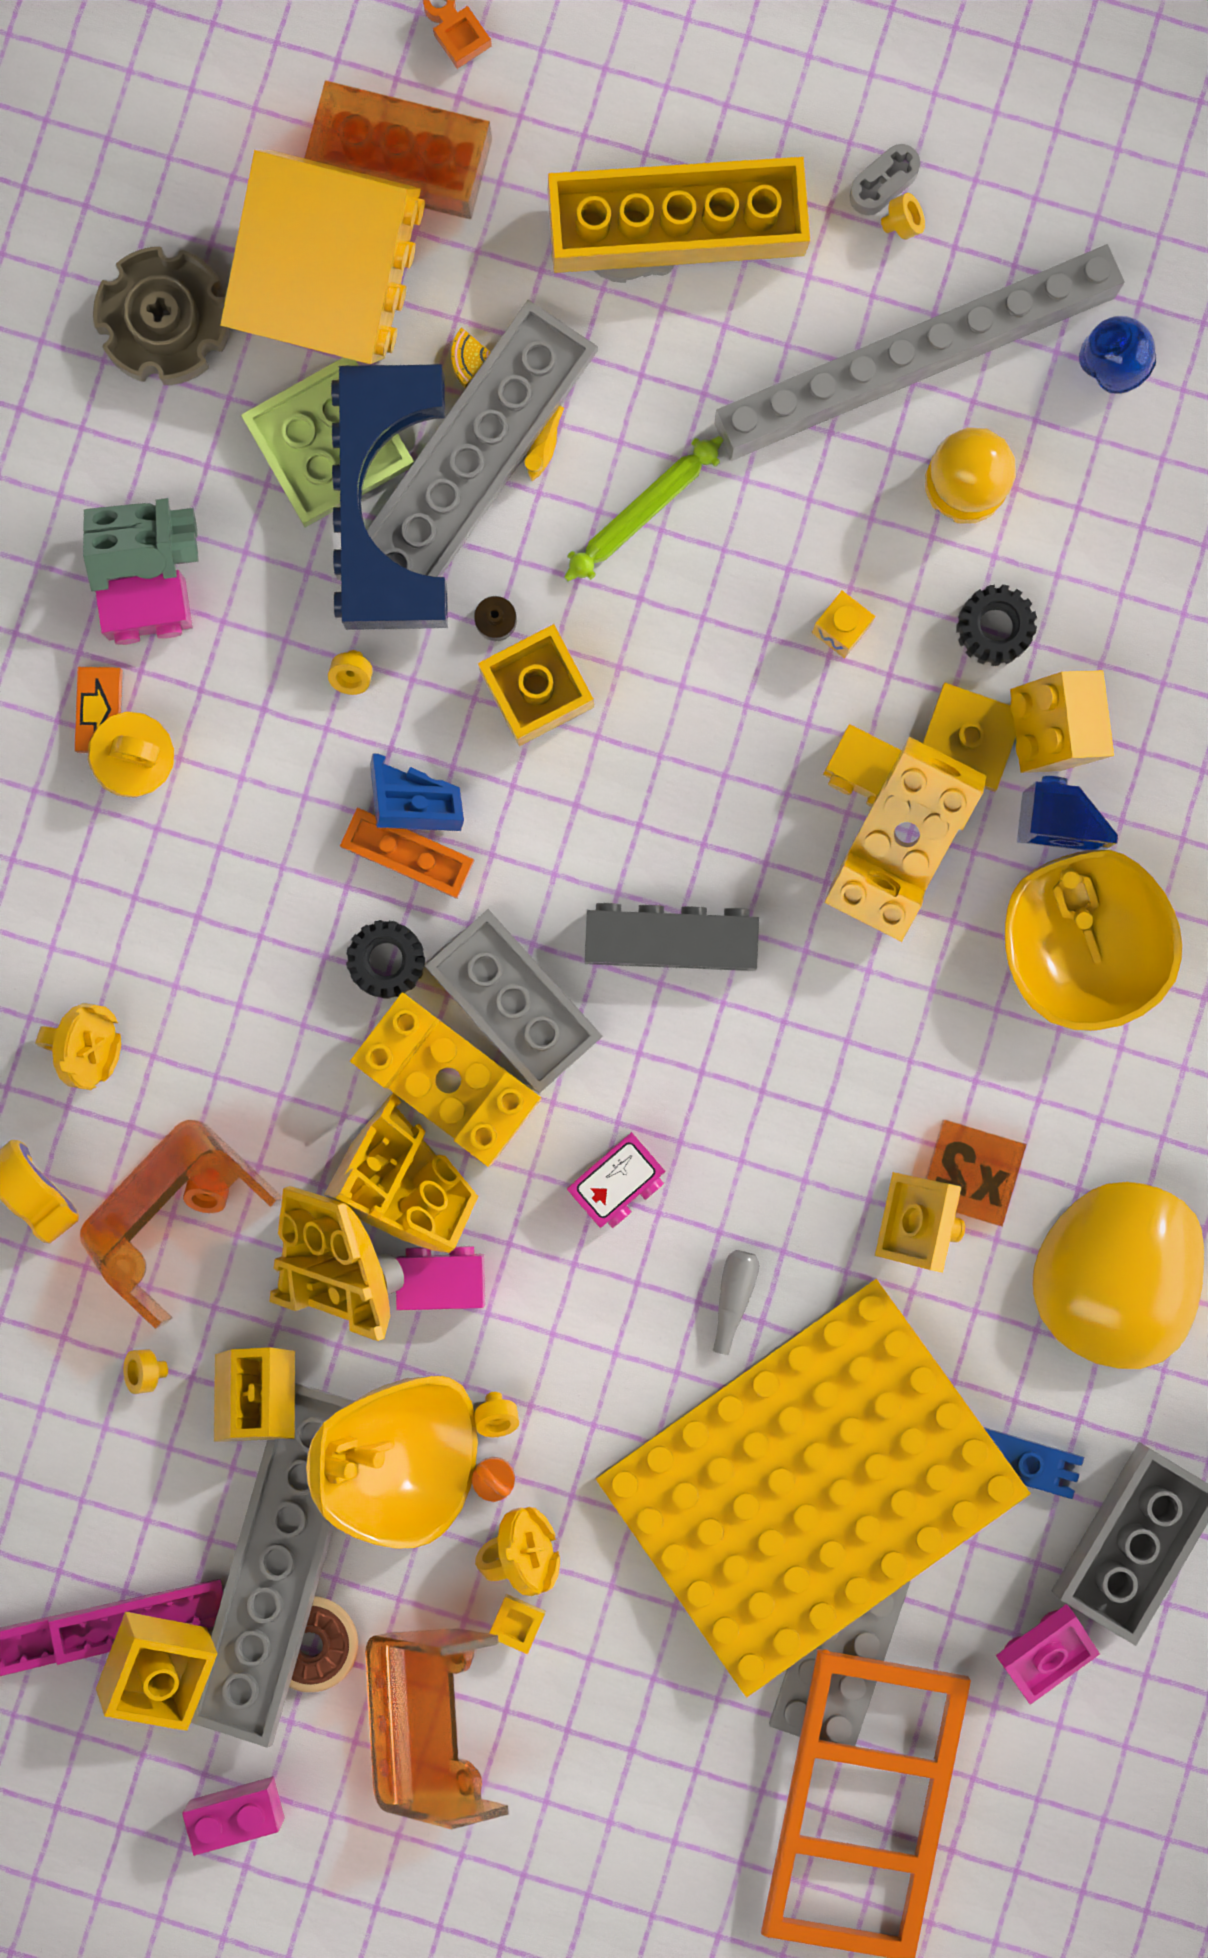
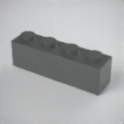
[585,903,759,971]

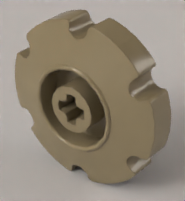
[93,246,231,385]

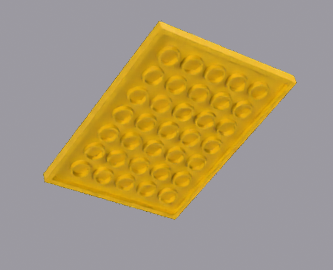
[596,1278,1031,1698]

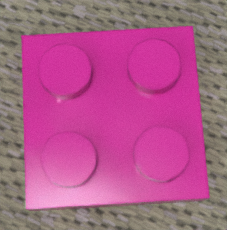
[995,1604,1100,1705]

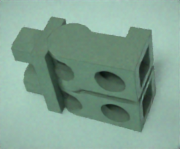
[83,498,199,592]

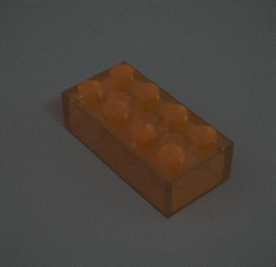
[304,80,492,220]

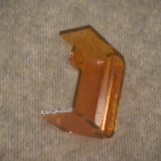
[80,1120,282,1329]
[365,1628,509,1830]

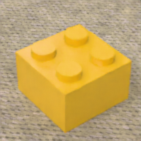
[478,624,594,746]
[1010,670,1114,773]
[96,1612,218,1731]

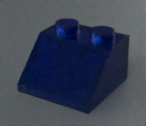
[1017,776,1118,851]

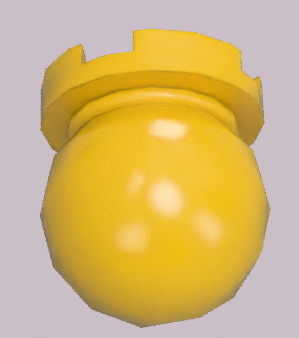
[925,427,1016,524]

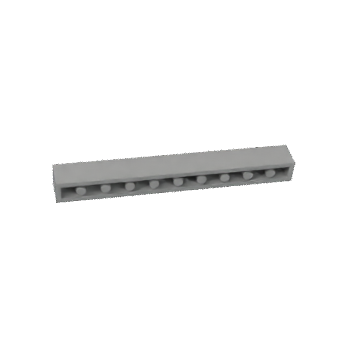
[714,244,1125,461]

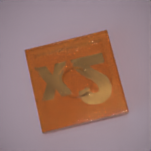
[925,1119,1027,1227]

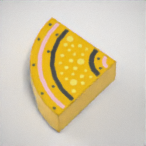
[451,327,491,389]

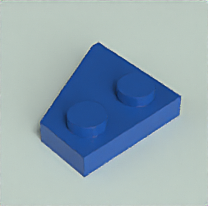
[370,753,464,831]

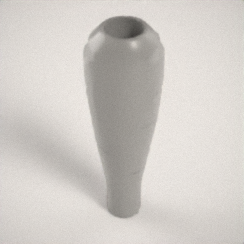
[713,1250,760,1355]

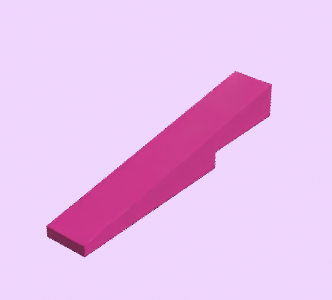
[0,1578,224,1676]

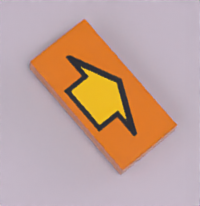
[75,667,123,753]

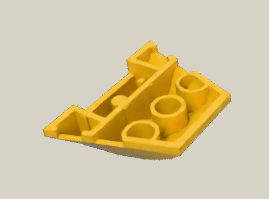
[324,1093,479,1253]
[269,1186,391,1341]

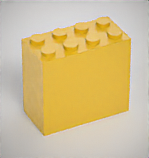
[220,150,425,364]

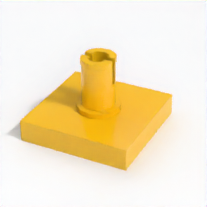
[874,1172,965,1273]

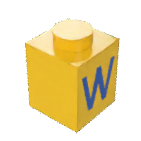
[812,590,876,659]

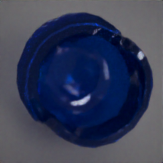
[1079,316,1156,394]

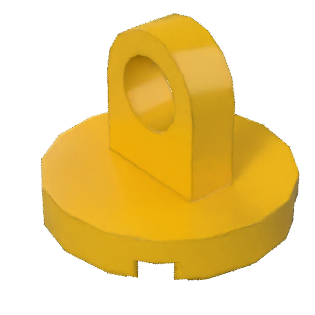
[87,712,174,798]
[35,1003,122,1090]
[475,1507,560,1596]

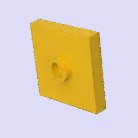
[922,682,1016,792]

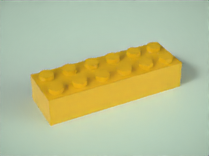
[547,157,810,273]

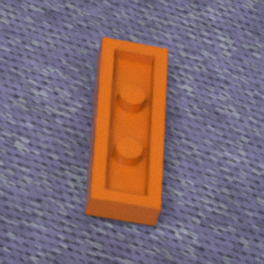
[340,807,475,899]

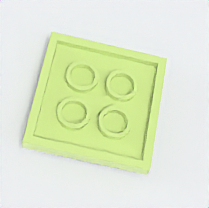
[241,357,414,527]

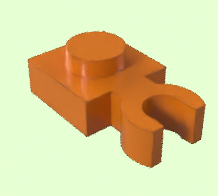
[423,0,492,69]

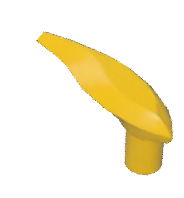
[525,406,564,482]

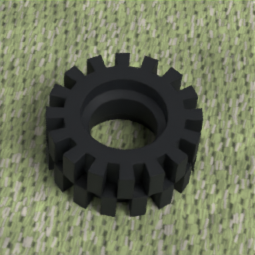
[956,584,1037,666]
[346,920,425,999]

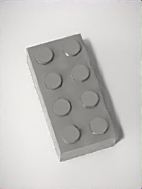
[1051,1442,1208,1646]

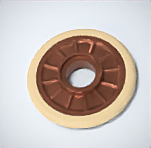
[289,1596,358,1692]

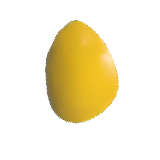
[1005,850,1183,1031]
[1032,1182,1204,1369]
[306,1376,478,1549]

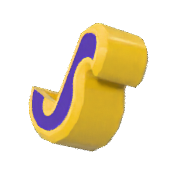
[0,1140,79,1244]

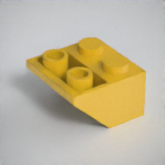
[214,1347,295,1442]

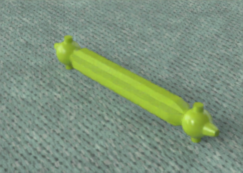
[564,436,723,582]

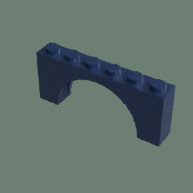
[331,364,448,630]

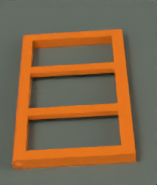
[761,1649,971,1958]

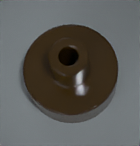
[474,596,517,641]

